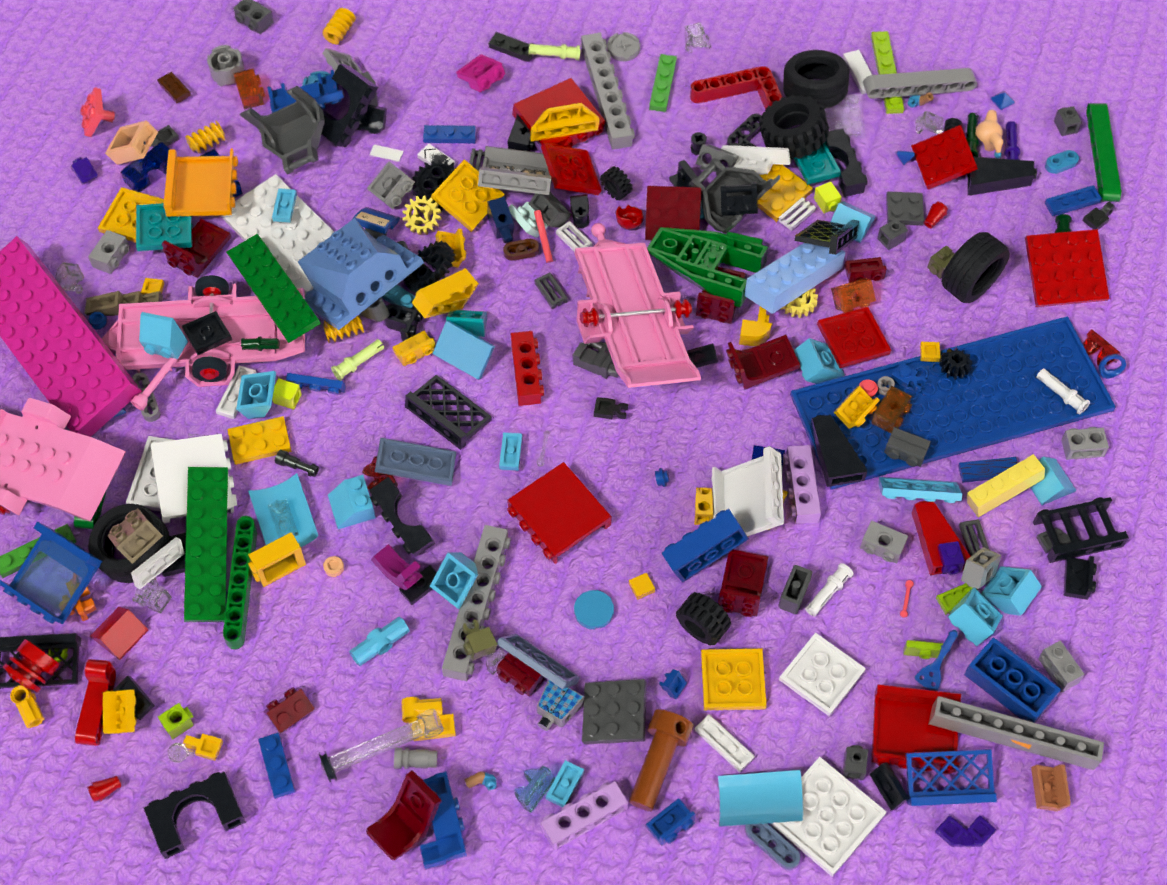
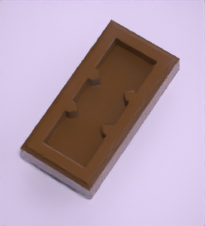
[157,71,191,104]

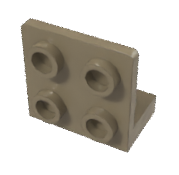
[108,508,163,564]

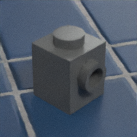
[1054,106,1082,136]
[877,218,908,251]
[842,745,868,781]

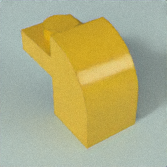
[739,306,772,346]

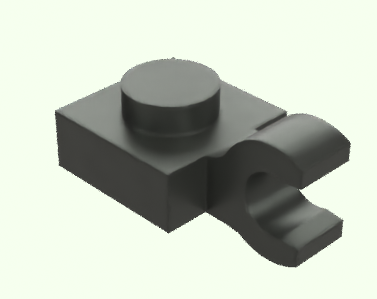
[1082,201,1115,230]

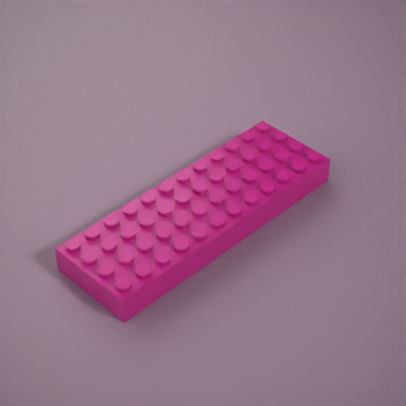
[0,236,142,437]

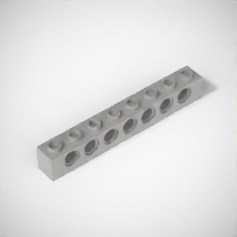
[581,32,635,150]
[442,525,511,681]

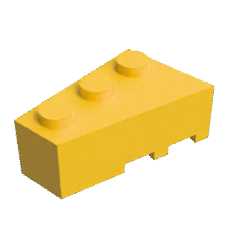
[412,268,479,318]

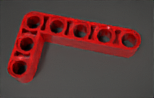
[690,66,782,110]

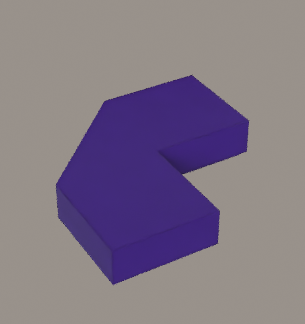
[935,815,997,847]

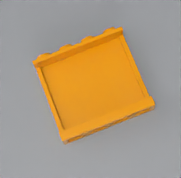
[164,148,238,217]

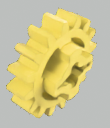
[402,195,441,235]
[781,289,818,318]

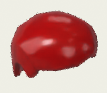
[615,205,644,230]

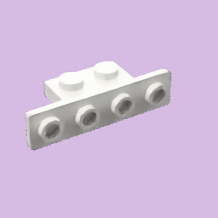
[721,145,791,175]

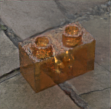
[233,68,266,110]
[831,278,876,313]
[871,386,912,433]

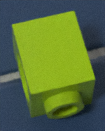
[158,703,194,740]

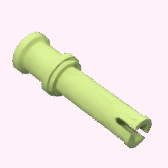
[528,43,580,61]
[331,339,384,381]

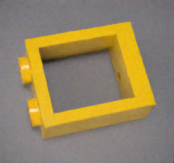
[248,532,306,587]

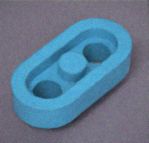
[1045,150,1079,174]

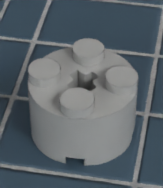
[207,45,245,86]

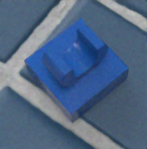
[659,669,687,699]

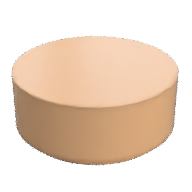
[323,556,344,577]

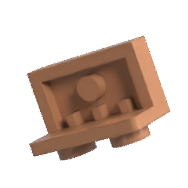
[1031,764,1071,811]

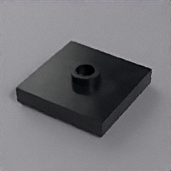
[182,311,232,355]

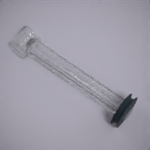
[319,709,444,783]

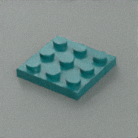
[136,203,192,252]

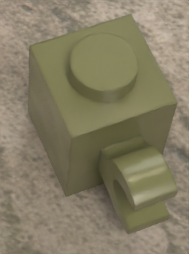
[927,246,954,279]
[462,619,497,660]

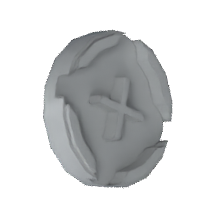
[607,32,640,61]

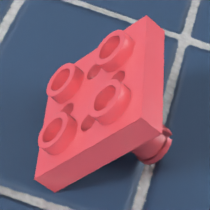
[80,87,115,137]

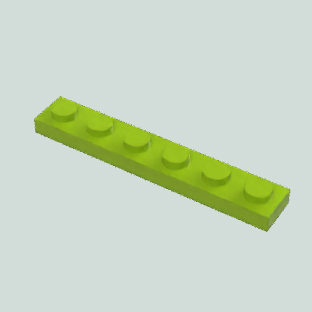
[871,31,904,114]

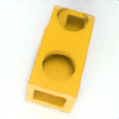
[694,487,713,525]

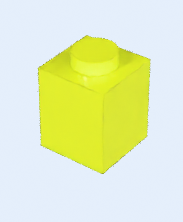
[814,182,841,213]
[272,378,302,410]

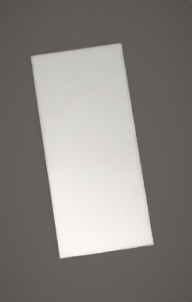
[370,145,403,162]

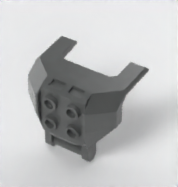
[240,86,324,174]
[690,158,780,233]

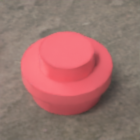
[859,380,878,397]

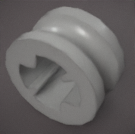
[877,376,895,396]

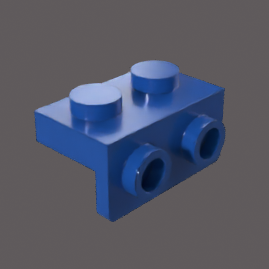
[645,798,696,846]

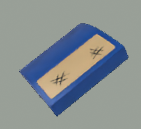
[352,207,400,234]

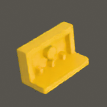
[436,228,466,267]
[834,386,880,429]
[103,690,136,734]

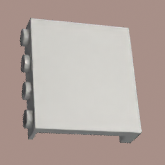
[151,434,237,523]
[711,446,784,536]

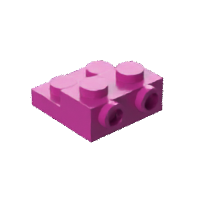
[456,54,505,92]

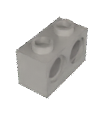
[1061,427,1109,460]
[1038,640,1085,692]

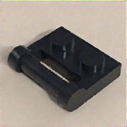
[720,182,758,216]

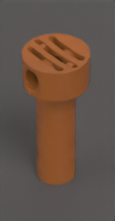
[629,709,694,812]

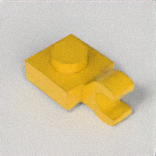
[183,733,223,761]

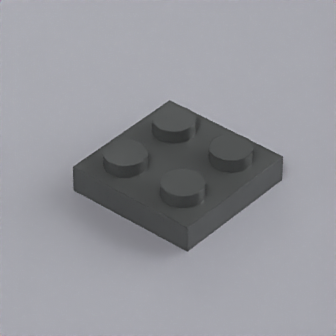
[886,191,924,226]

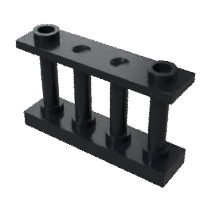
[1033,497,1129,563]

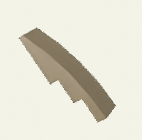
[85,291,163,316]

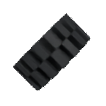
[600,166,633,200]

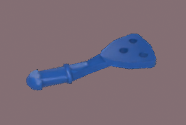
[915,630,958,691]

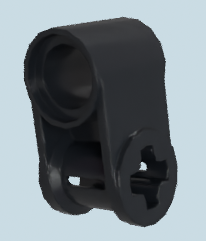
[570,194,589,228]

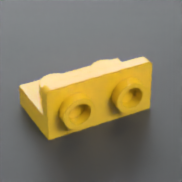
[392,330,435,366]

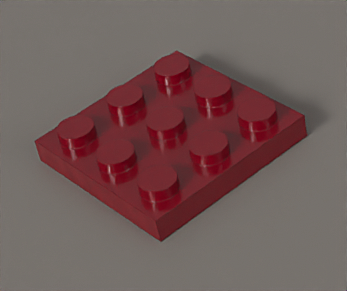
[645,186,701,240]

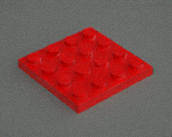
[1025,229,1109,307]

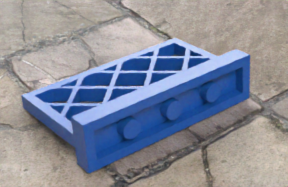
[906,749,997,806]

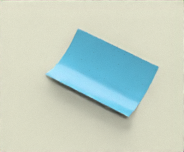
[248,473,319,547]
[718,770,803,827]

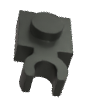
[594,397,628,419]

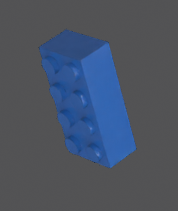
[662,509,749,583]
[964,637,1061,723]

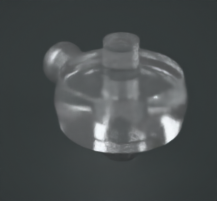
[167,743,195,763]

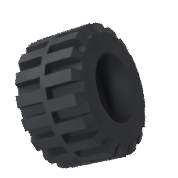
[676,592,731,645]

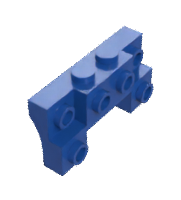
[267,70,339,113]
[419,771,467,870]

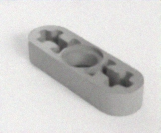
[132,373,160,422]

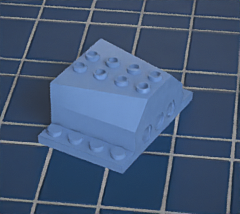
[298,218,424,330]

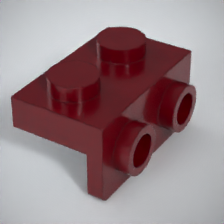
[844,257,887,283]
[264,687,315,733]

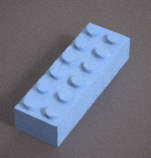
[744,243,845,314]

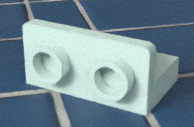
[509,202,548,238]

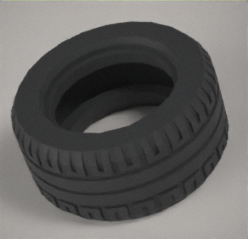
[783,50,850,109]
[941,232,1010,303]
[88,503,170,583]

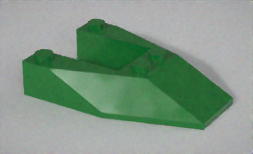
[647,227,768,308]

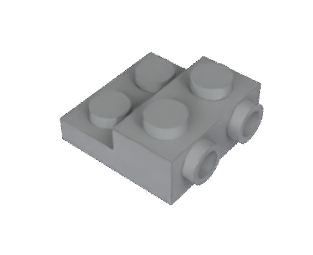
[322,48,363,74]
[367,161,415,209]

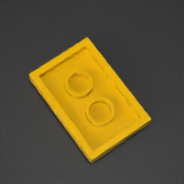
[227,416,292,465]

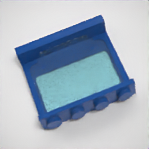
[0,521,103,624]

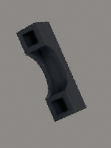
[825,128,868,197]
[369,477,435,557]

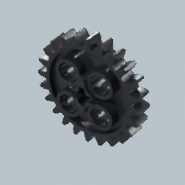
[412,159,457,213]
[403,241,455,293]

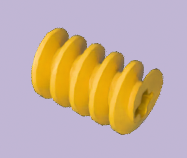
[322,8,356,45]
[185,121,225,154]
[323,315,364,343]

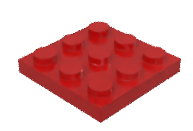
[911,125,978,190]
[541,143,602,195]
[817,307,891,368]

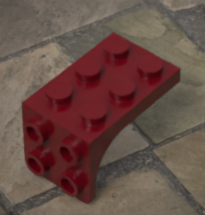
[162,219,231,278]
[696,267,746,324]
[726,335,801,390]
[718,550,768,617]
[366,770,441,860]

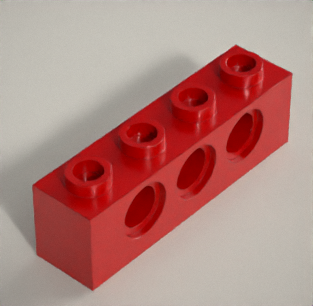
[510,331,544,406]

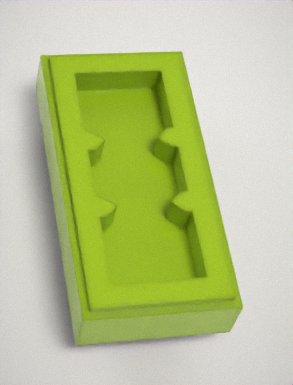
[936,583,977,615]
[903,640,945,659]

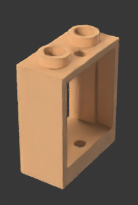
[105,120,158,165]

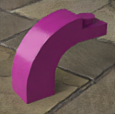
[371,544,423,590]

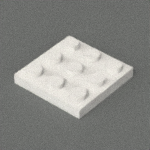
[779,633,866,717]

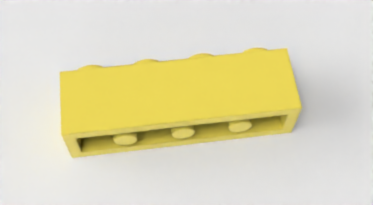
[967,454,1045,517]

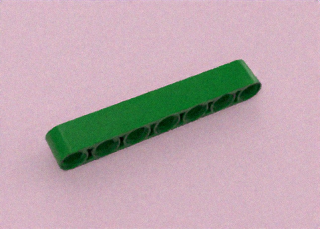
[1086,103,1121,202]
[223,516,257,650]

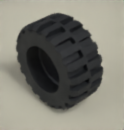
[759,94,829,160]

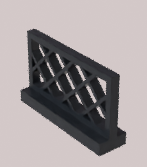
[794,219,859,255]
[405,375,492,450]
[0,633,81,688]

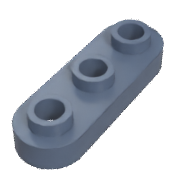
[745,823,800,870]

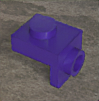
[71,157,98,185]
[938,541,965,575]

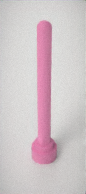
[130,337,190,411]

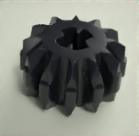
[939,347,972,380]

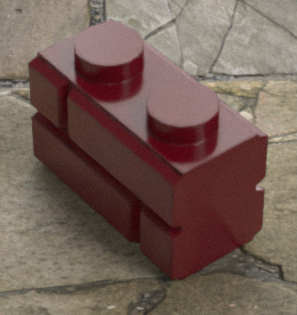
[496,652,545,697]

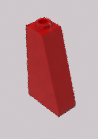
[912,501,971,576]

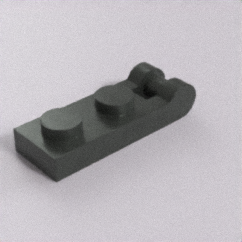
[488,32,534,62]

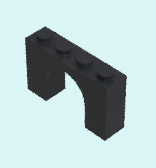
[322,63,378,147]
[144,772,246,859]

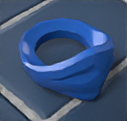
[1098,354,1126,379]

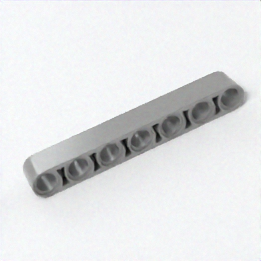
[863,68,977,99]

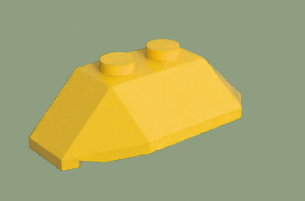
[530,103,599,142]

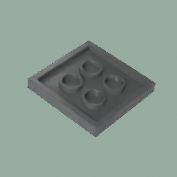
[582,679,647,744]

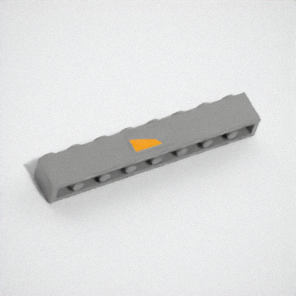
[929,696,1104,770]

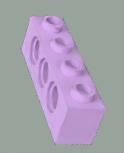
[783,445,821,524]
[541,781,628,851]

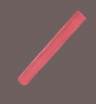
[534,210,553,263]

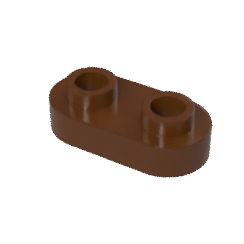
[503,239,539,261]

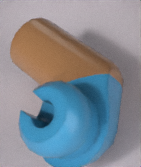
[907,92,934,108]
[465,771,497,790]

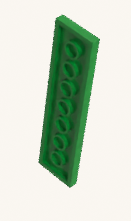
[227,234,321,343]
[184,467,228,622]

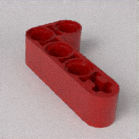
[75,659,116,746]

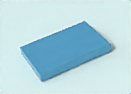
[432,320,495,380]

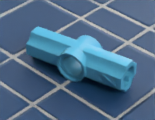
[349,617,410,666]

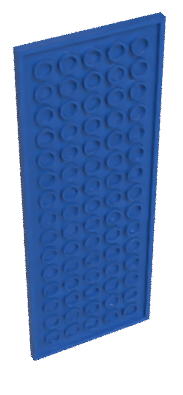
[790,316,1116,490]

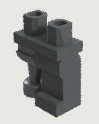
[573,342,619,379]

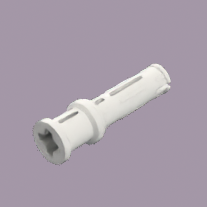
[1036,368,1090,415]
[805,563,854,617]

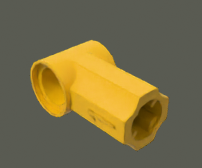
[10,686,45,728]
[401,697,443,723]

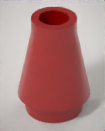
[924,202,948,229]
[87,776,121,802]

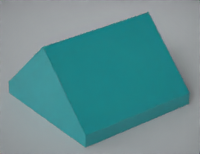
[446,310,487,337]

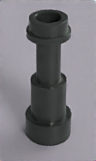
[275,449,319,477]

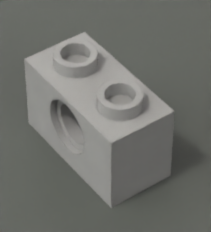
[88,230,130,274]
[860,520,908,564]
[961,547,1001,589]

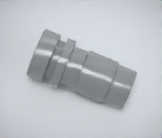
[394,747,437,769]

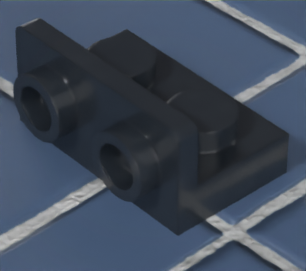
[356,105,387,134]
[669,159,703,187]
[1063,556,1097,600]

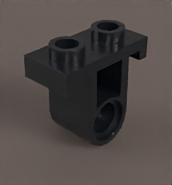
[384,304,423,341]

